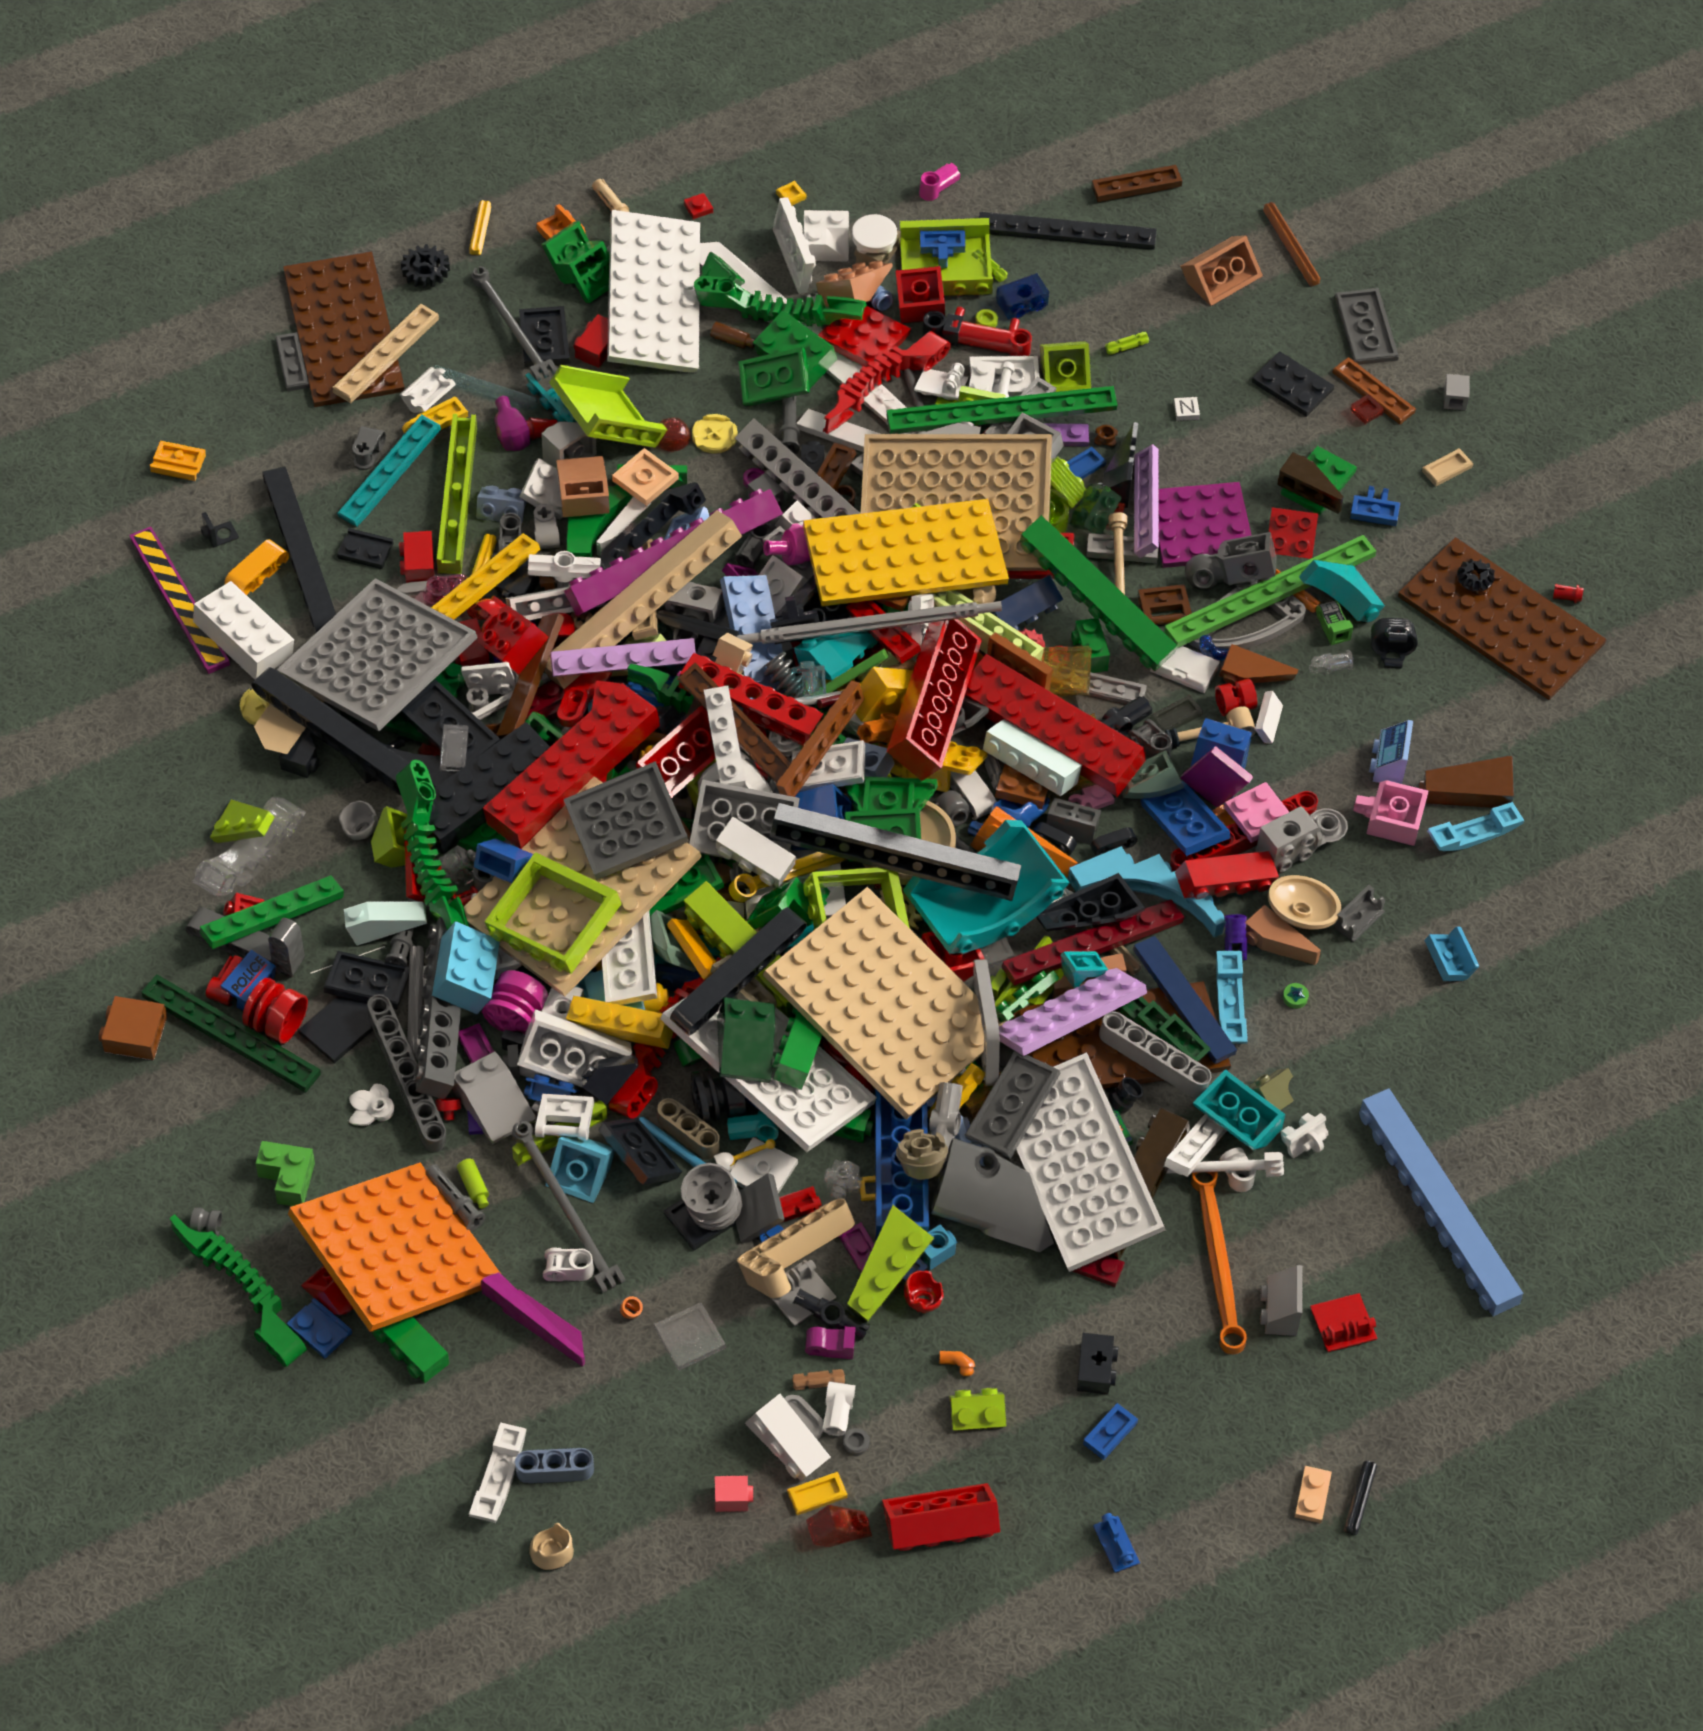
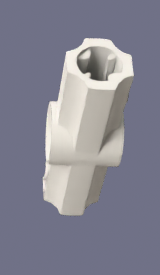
[528,551,601,582]

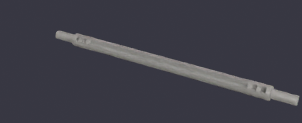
[737,601,1002,644]

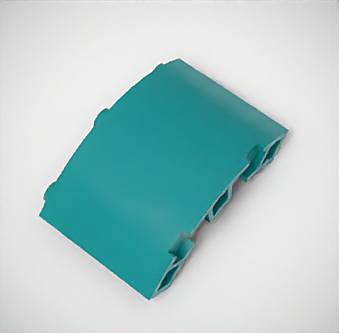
[903,820,1070,954]

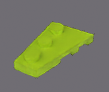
[210,799,275,843]

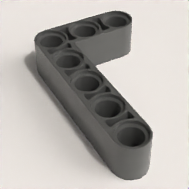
[185,907,305,978]

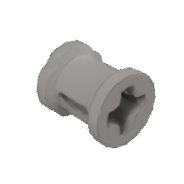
[466,686,489,713]

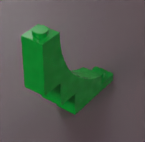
[567,464,687,558]

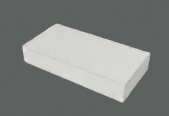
[1255,691,1283,744]

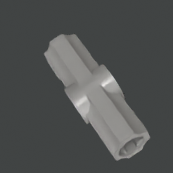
[929,1082,963,1148]

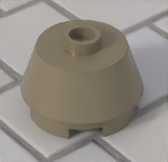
[896,1129,948,1179]

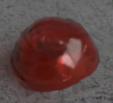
[658,417,691,452]

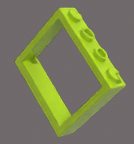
[484,852,622,974]
[803,867,910,931]

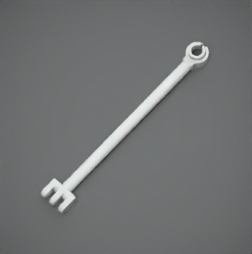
[1167,1152,1284,1177]

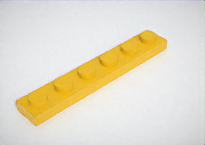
[431,533,541,620]

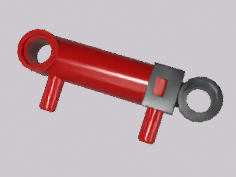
[923,307,1032,356]

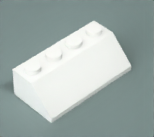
[517,1010,632,1087]

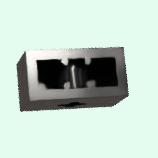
[1077,1333,1118,1394]

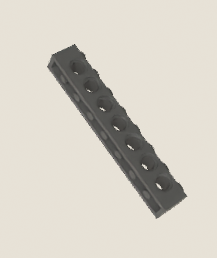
[413,916,461,1099]

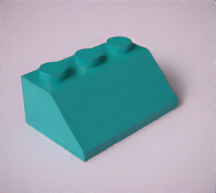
[1193,1070,1285,1150]

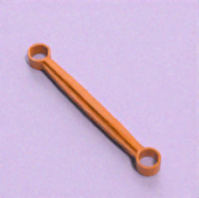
[1191,1172,1247,1354]

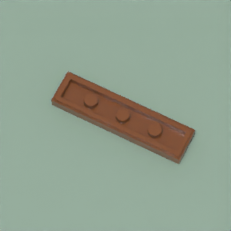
[1332,357,1416,424]

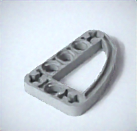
[1188,580,1306,652]
[973,959,1000,1086]

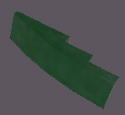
[1117,996,1211,1062]

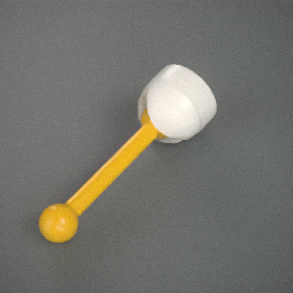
[714,1139,776,1171]

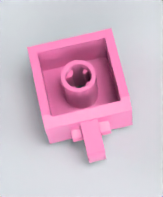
[1354,780,1428,846]

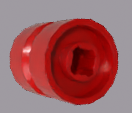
[1215,678,1258,716]

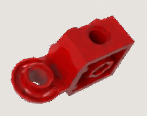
[475,595,549,675]

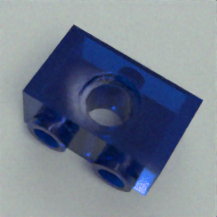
[996,273,1049,320]

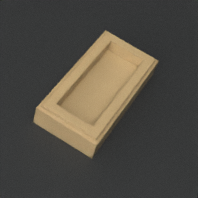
[1422,449,1473,486]

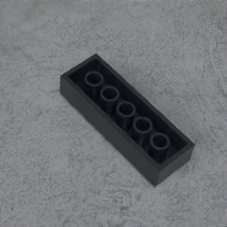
[428,722,550,853]

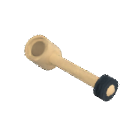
[1165,707,1256,749]

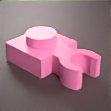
[1068,784,1115,809]

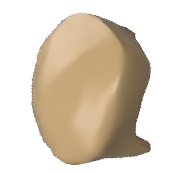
[530,1523,574,1570]

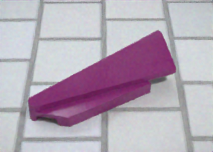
[481,1272,585,1367]

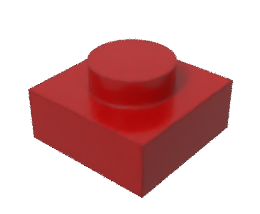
[684,193,713,220]

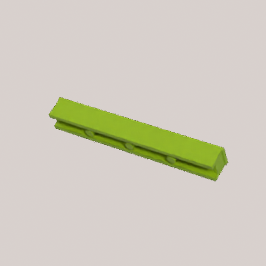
[437,414,477,574]

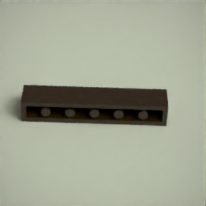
[1107,1108,1190,1260]

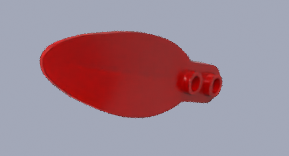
[557,644,617,727]

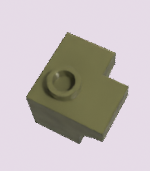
[1248,1068,1294,1110]

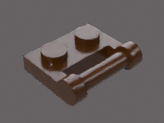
[1138,584,1192,625]

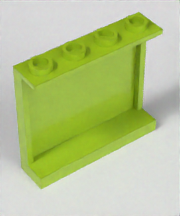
[900,218,993,296]
[549,365,667,448]

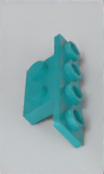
[525,372,578,423]

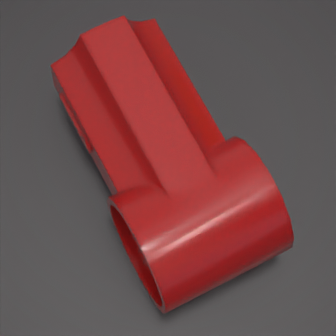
[206,955,243,1006]

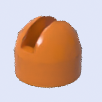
[620,1296,643,1319]

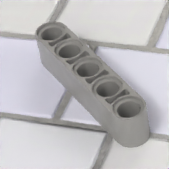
[1099,1011,1212,1098]

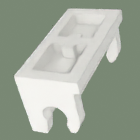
[400,367,456,413]

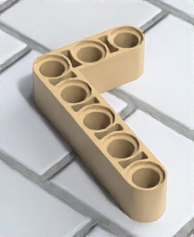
[737,1199,855,1298]

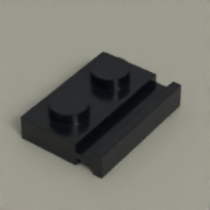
[337,528,394,569]

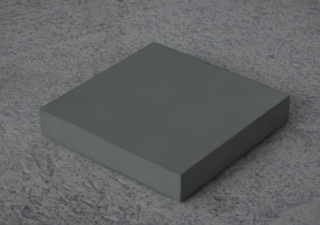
[736,1173,785,1243]

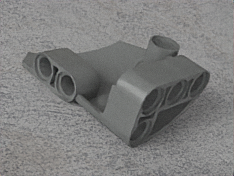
[929,1138,1054,1252]

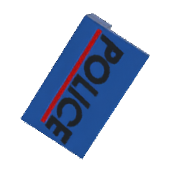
[221,950,276,1011]

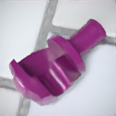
[494,396,530,451]

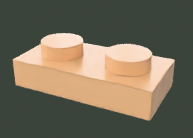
[1295,1466,1332,1523]

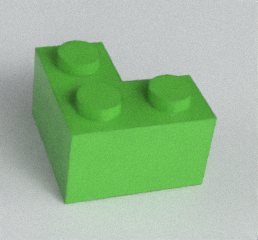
[256,1141,315,1206]

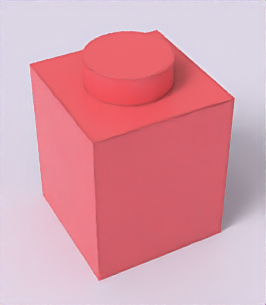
[715,1476,753,1512]

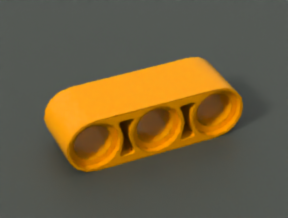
[225,539,289,595]

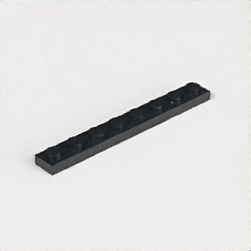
[979,212,1157,250]

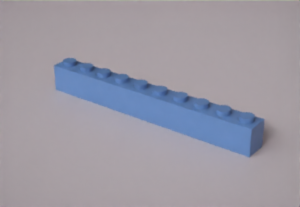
[1359,1088,1523,1316]

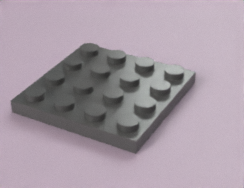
[563,761,689,880]

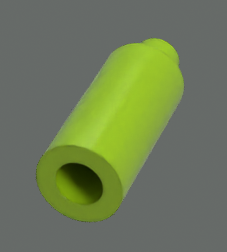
[457,1159,489,1209]

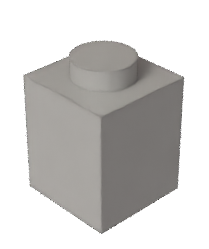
[1443,374,1470,410]

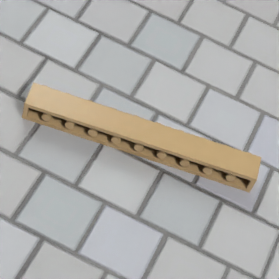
[544,511,742,689]

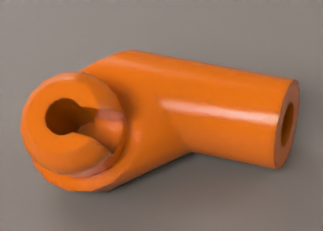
[939,1351,975,1376]

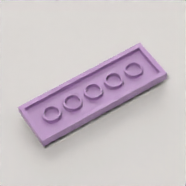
[999,968,1147,1056]

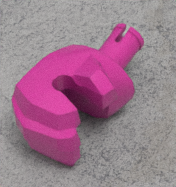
[763,523,811,565]

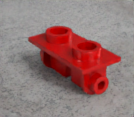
[779,1186,822,1223]

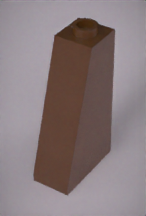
[1418,756,1514,808]

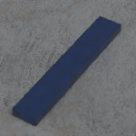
[1133,936,1237,1064]

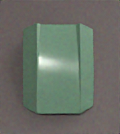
[1121,750,1184,799]
[650,910,697,972]

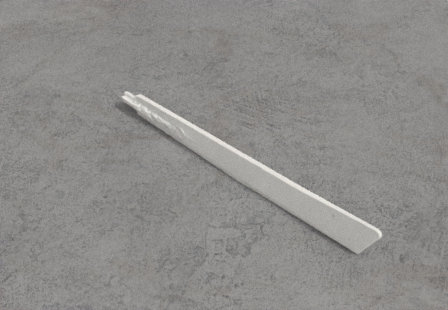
[700,242,926,434]

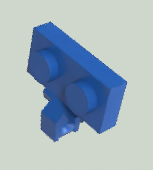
[920,230,965,268]

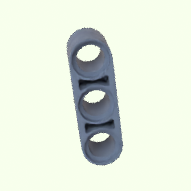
[515,1448,594,1483]

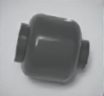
[934,790,970,827]

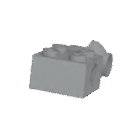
[657,582,725,639]
[1256,806,1348,872]

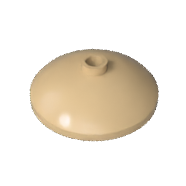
[1268,875,1341,930]

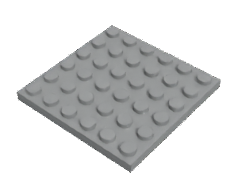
[277,578,478,731]

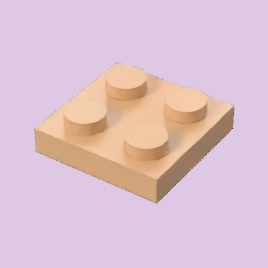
[612,448,679,506]

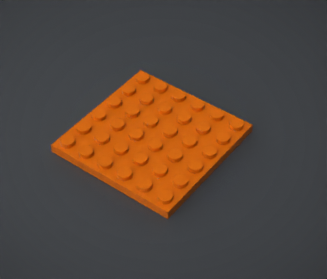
[288,1162,501,1332]

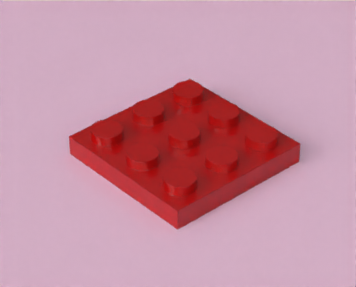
[818,306,911,368]

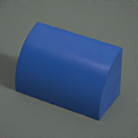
[474,839,533,883]

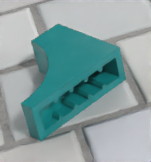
[1299,560,1385,622]

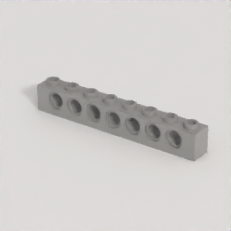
[735,418,861,519]

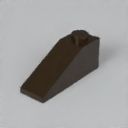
[1277,452,1343,514]

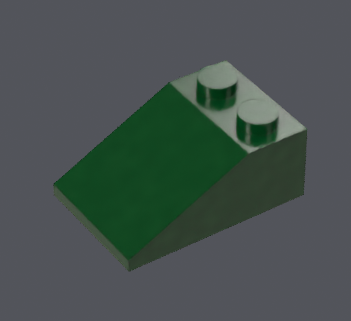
[717,997,775,1083]

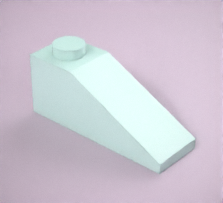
[344,902,427,946]

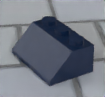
[990,575,1064,630]

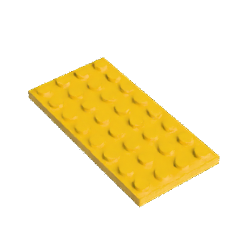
[803,499,1009,606]

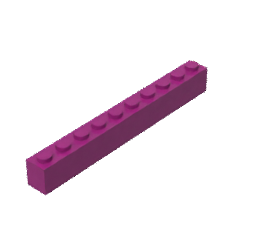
[564,488,783,616]

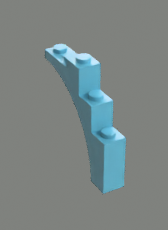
[1068,846,1225,937]

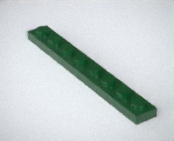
[141,974,321,1093]

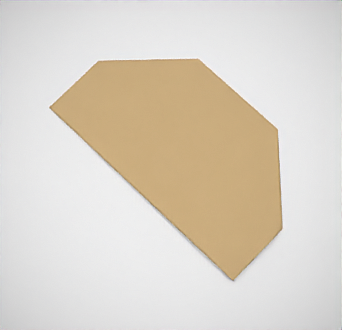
[254,692,324,754]

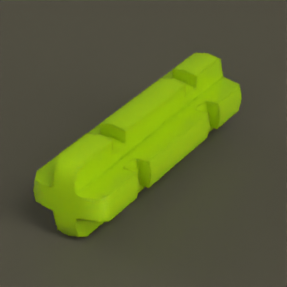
[972,249,1008,282]
[1105,332,1149,355]

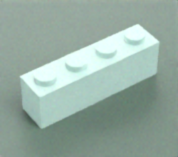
[983,719,1082,796]

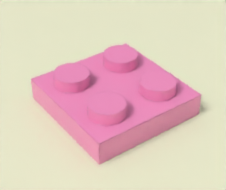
[1224,782,1289,843]

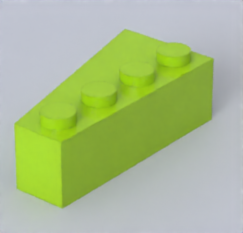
[847,1205,934,1322]

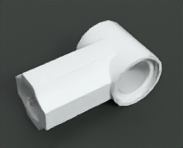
[823,1381,856,1436]

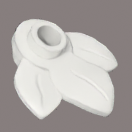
[349,1084,394,1126]

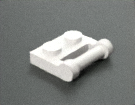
[969,360,1015,397]
[535,1094,594,1140]

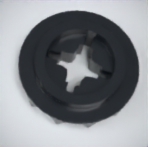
[1457,558,1495,591]

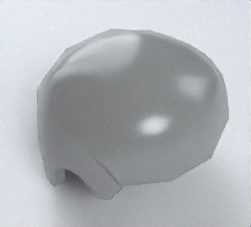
[339,801,378,840]

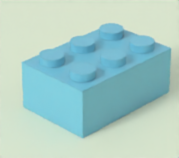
[432,921,500,1014]

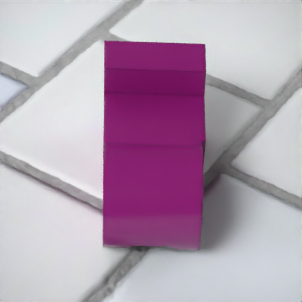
[805,1327,855,1359]

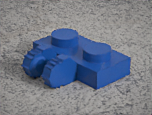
[1350,486,1400,526]

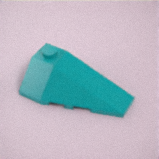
[794,631,878,680]

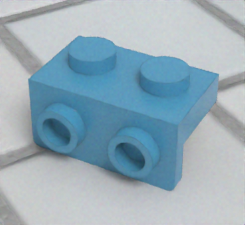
[1424,927,1479,981]

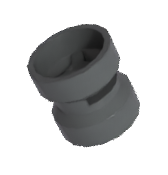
[190,1207,222,1236]

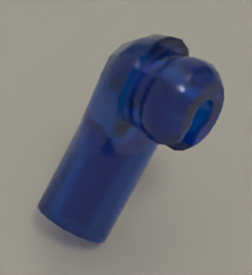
[1198,635,1228,661]

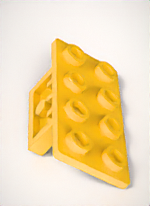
[884,741,988,792]

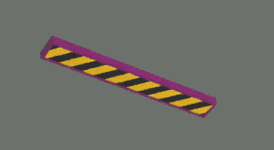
[129,526,230,674]

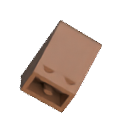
[816,260,892,307]
[556,456,610,517]

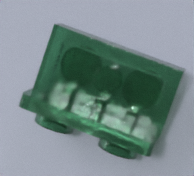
[1069,484,1121,534]

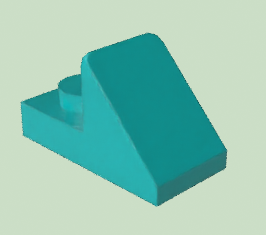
[1061,951,1108,989]

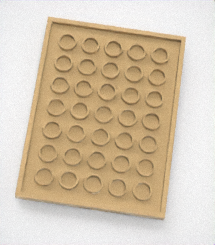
[861,434,1052,571]
[463,777,702,997]
[763,887,1004,1120]

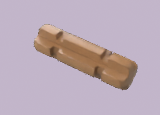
[792,1369,845,1390]

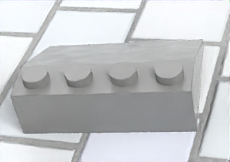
[689,780,800,860]

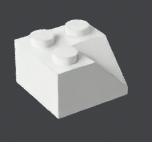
[804,210,849,261]

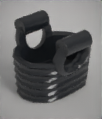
[1371,618,1418,668]

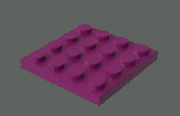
[1158,482,1251,568]

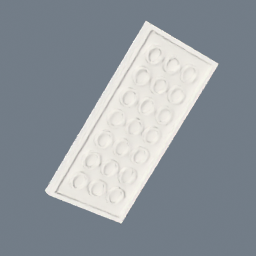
[607,210,700,373]
[661,996,877,1152]
[1017,1053,1165,1272]

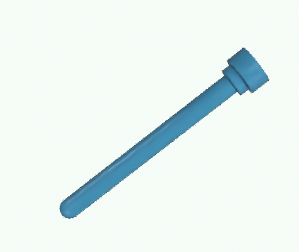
[639,1117,737,1185]

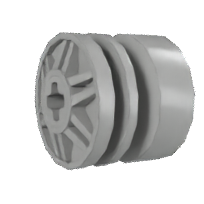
[681,1163,742,1231]

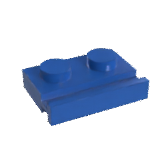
[287,1298,352,1359]

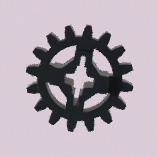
[401,244,450,288]

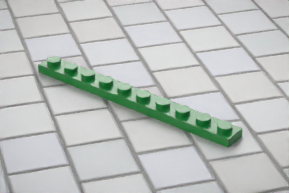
[886,386,1118,434]

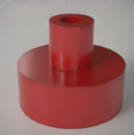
[435,1097,461,1120]

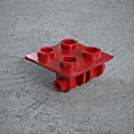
[1269,507,1318,559]
[1310,1293,1378,1352]

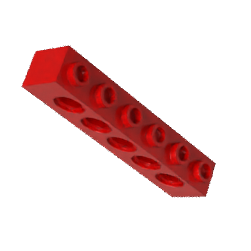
[679,653,823,746]

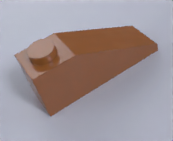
[1219,644,1298,685]

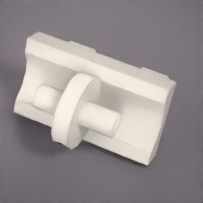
[1281,1113,1329,1159]

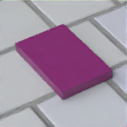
[1180,746,1253,807]

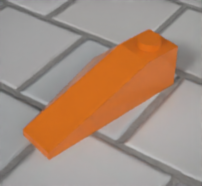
[970,806,1078,878]

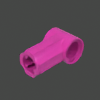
[919,163,960,201]

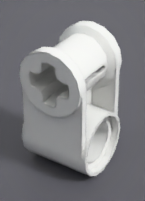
[543,1248,594,1281]

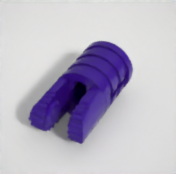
[1224,914,1247,960]

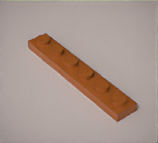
[776,680,865,797]

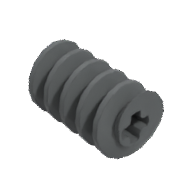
[762,651,810,698]

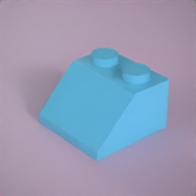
[546,1136,615,1203]

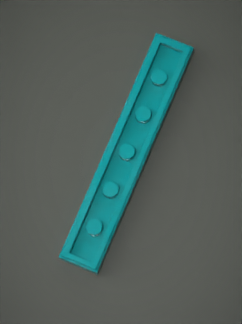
[337,414,441,527]

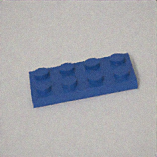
[1141,781,1230,856]

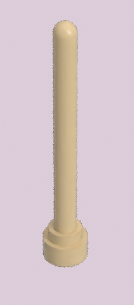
[1108,513,1127,595]

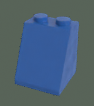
[1187,718,1252,800]
[790,783,853,851]

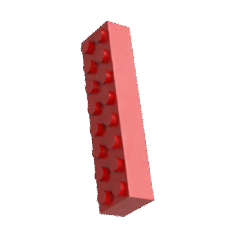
[886,619,982,781]
[965,654,1146,797]
[483,683,660,849]

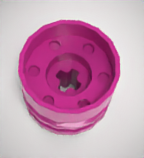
[482,970,548,1035]

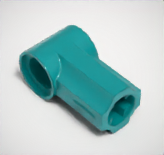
[727,1110,779,1142]

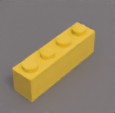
[566,995,674,1049]

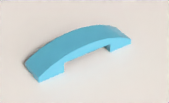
[1427,802,1524,851]
[1216,951,1248,1044]

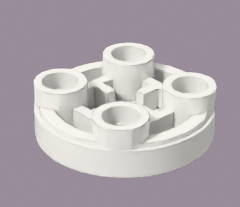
[852,214,897,254]

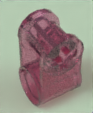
[423,574,467,605]

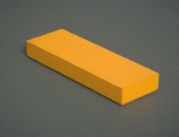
[667,918,716,980]

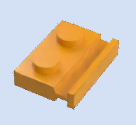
[150,441,206,481]

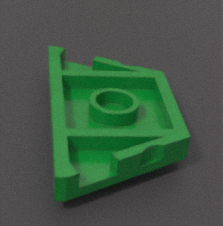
[844,776,938,812]

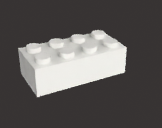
[193,581,294,679]

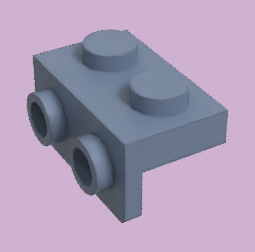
[476,486,527,523]

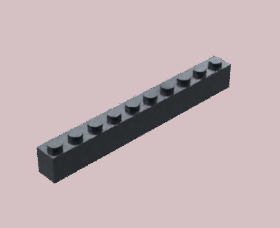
[769,803,1021,901]

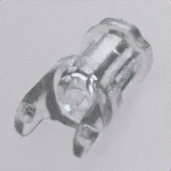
[1309,650,1353,675]

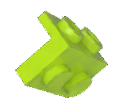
[949,1388,1006,1430]

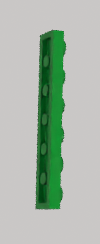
[200,875,344,949]

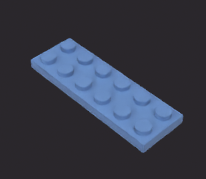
[720,575,786,699]

